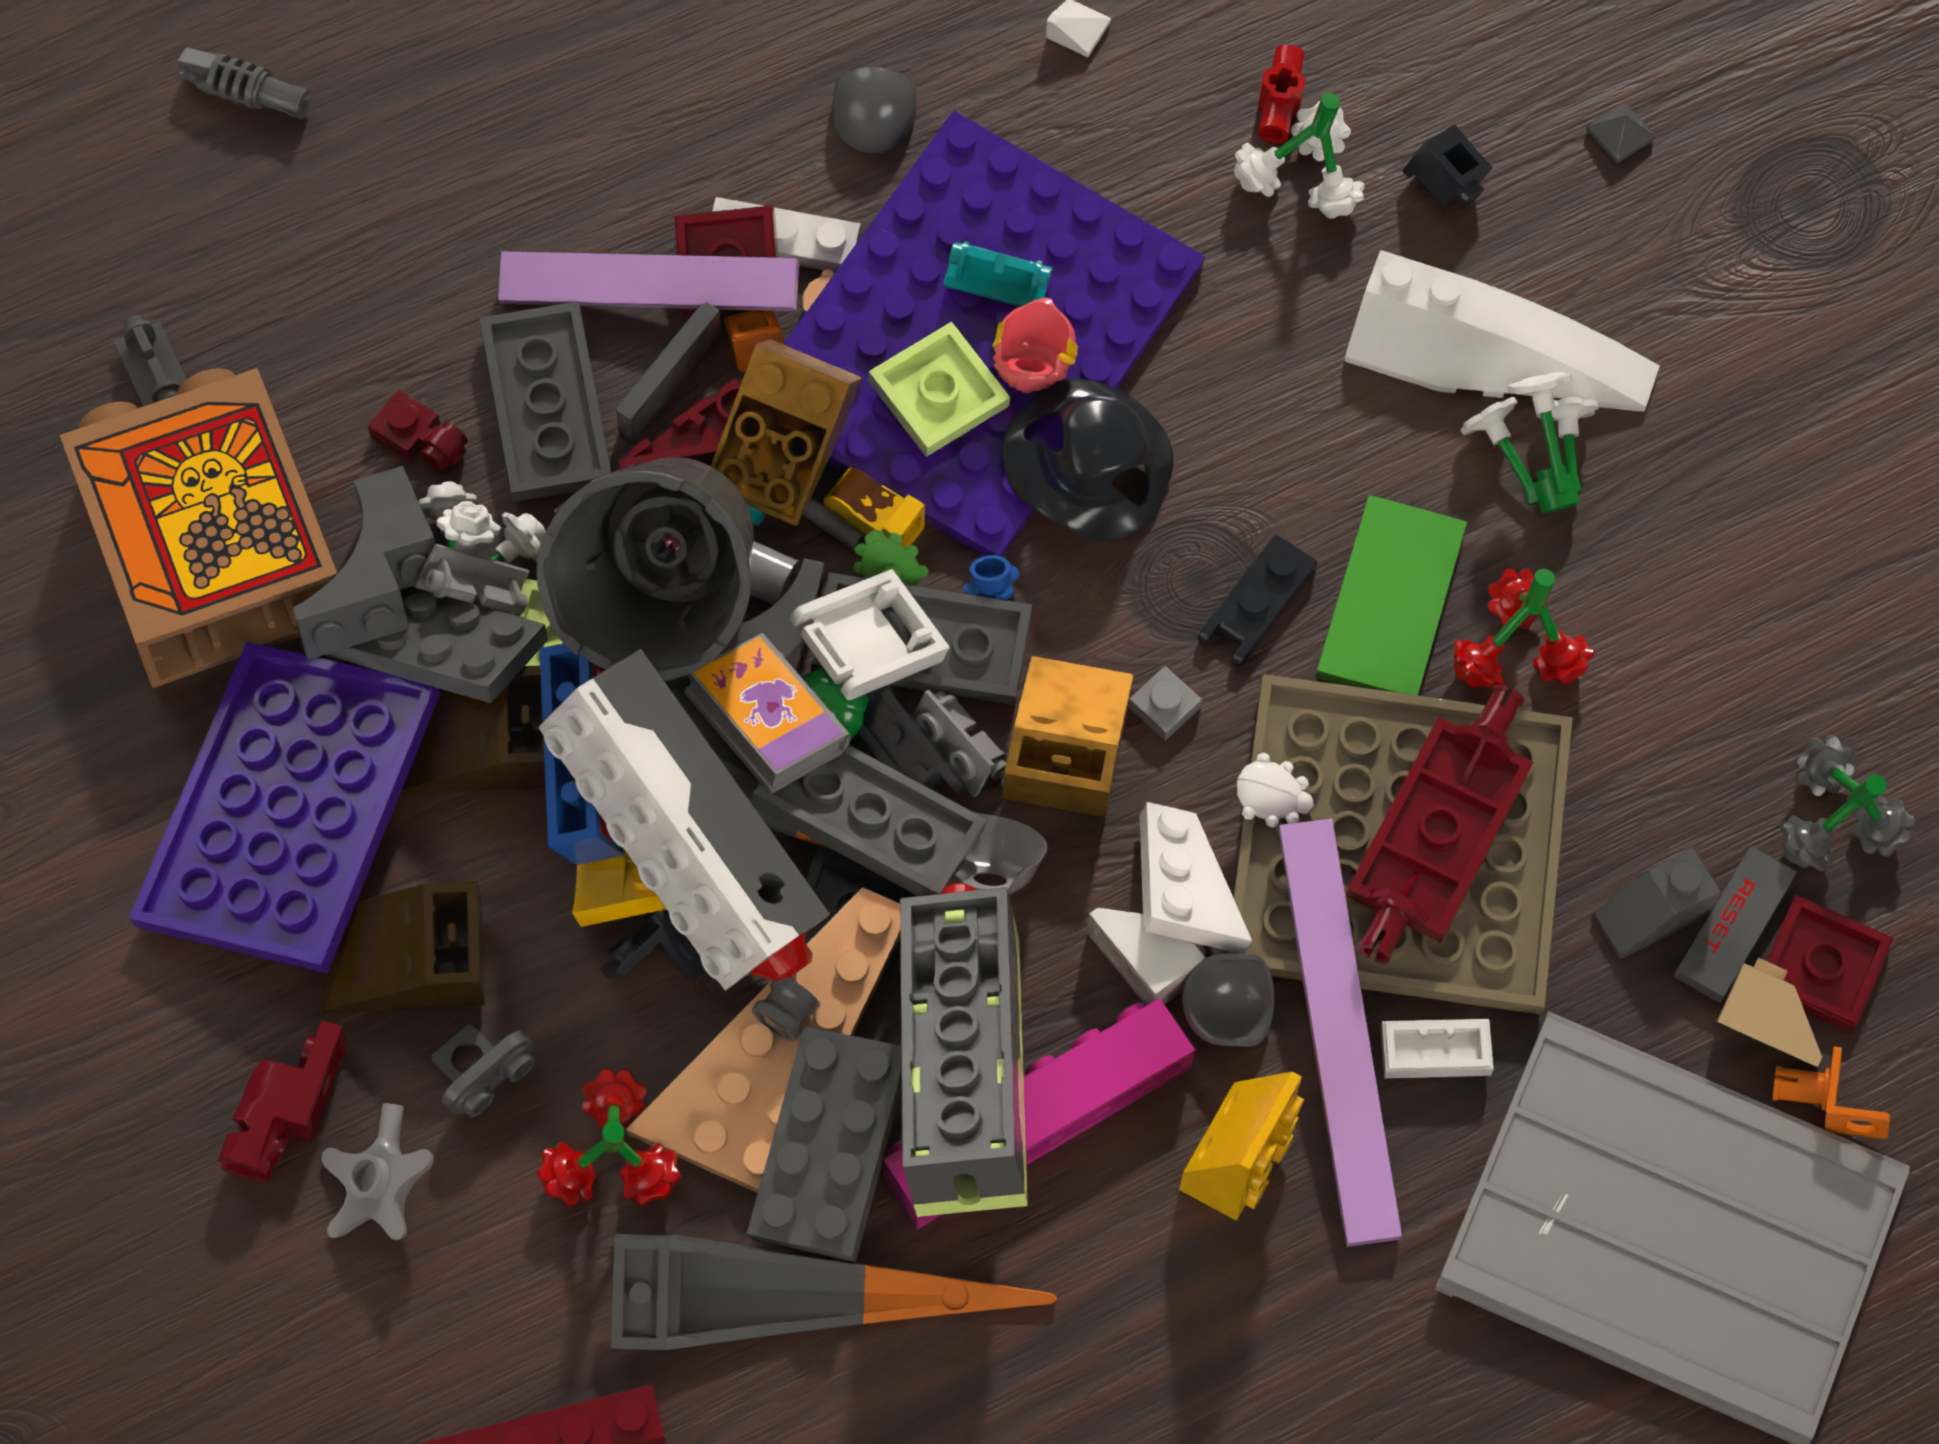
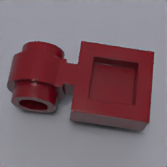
[367,389,468,473]

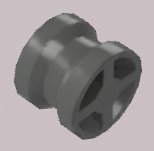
[752,977,820,1041]

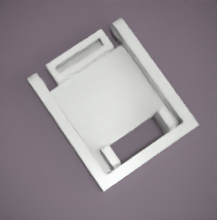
[789,569,950,700]

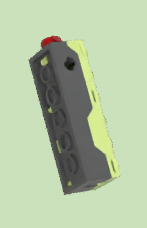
[900,883,1028,1217]

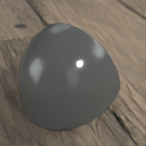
[833,67,917,153]
[1182,953,1275,1047]

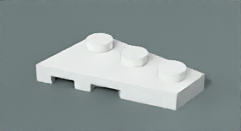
[1139,802,1252,954]

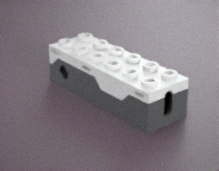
[538,649,830,991]

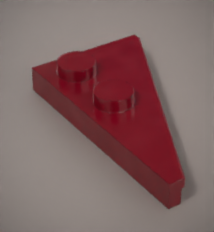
[619,378,743,471]

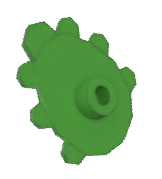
[853,529,929,586]

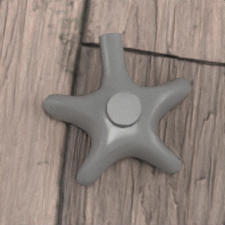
[321,1103,434,1240]

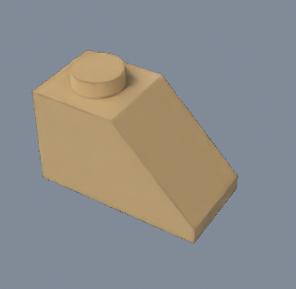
[1717,958,1822,1067]

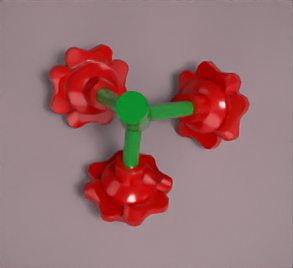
[1453,569,1595,688]
[537,1068,681,1207]

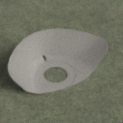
[955,812,1047,894]

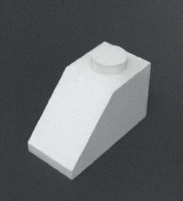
[1087,908,1206,1006]

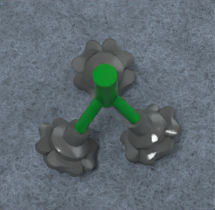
[1781,734,1916,872]

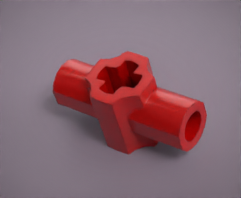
[1258,44,1306,143]

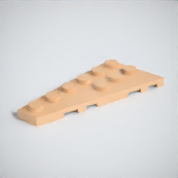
[626,887,901,1193]

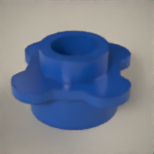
[963,555,1019,600]

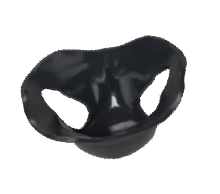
[1002,378,1174,541]

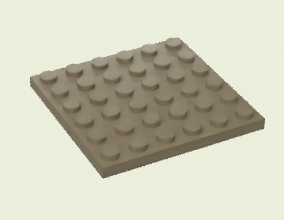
[1226,674,1573,1015]

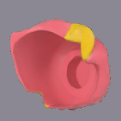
[992,297,1078,393]

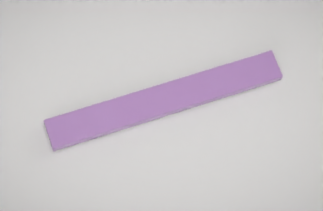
[1278,818,1402,1247]

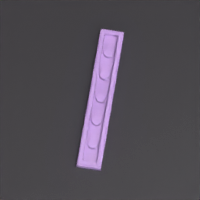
[498,251,799,311]

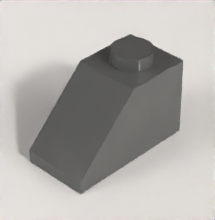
[1592,848,1721,960]

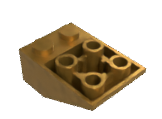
[711,339,863,526]
[1003,656,1133,818]

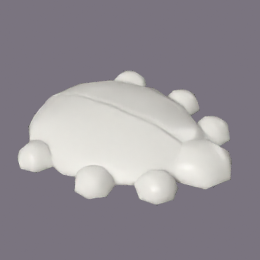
[1237,752,1314,828]

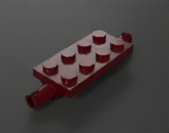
[1345,684,1533,964]

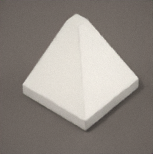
[1046,0,1111,57]

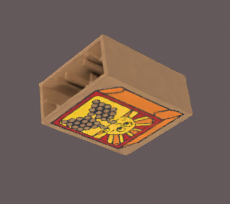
[60,368,338,689]

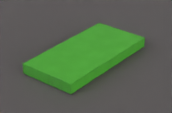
[1315,495,1467,696]

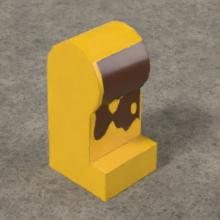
[823,468,925,548]

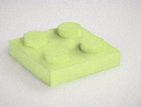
[868,322,1010,457]

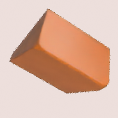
[723,310,784,372]

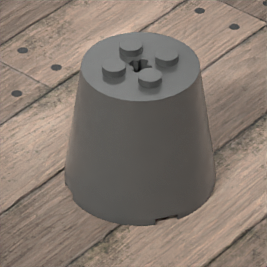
[537,457,754,681]

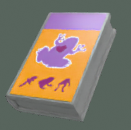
[684,633,851,795]

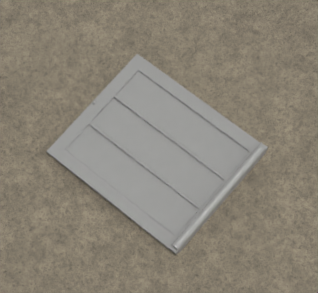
[1434,1011,1910,1444]

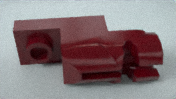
[217,1021,348,1182]

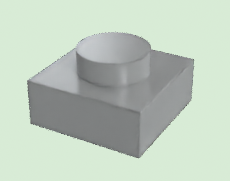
[1128,666,1202,741]

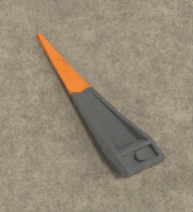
[611,1234,1057,1350]

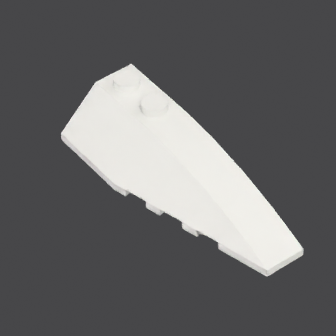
[1344,250,1660,412]

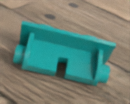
[943,241,1053,307]

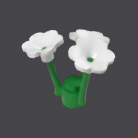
[1460,372,1599,514]

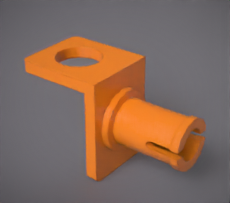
[1773,1047,1890,1139]

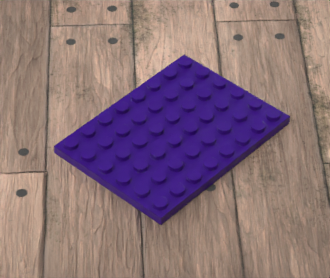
[783,110,1205,557]

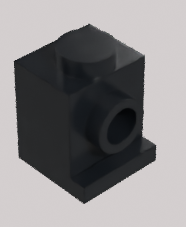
[1402,124,1493,209]

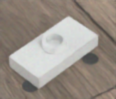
[1380,1019,1494,1078]

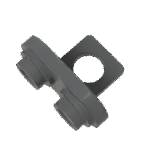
[432,1024,535,1118]

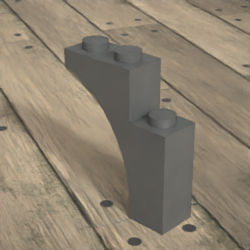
[292,466,435,660]

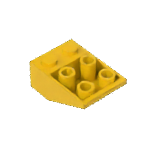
[1179,1072,1304,1221]

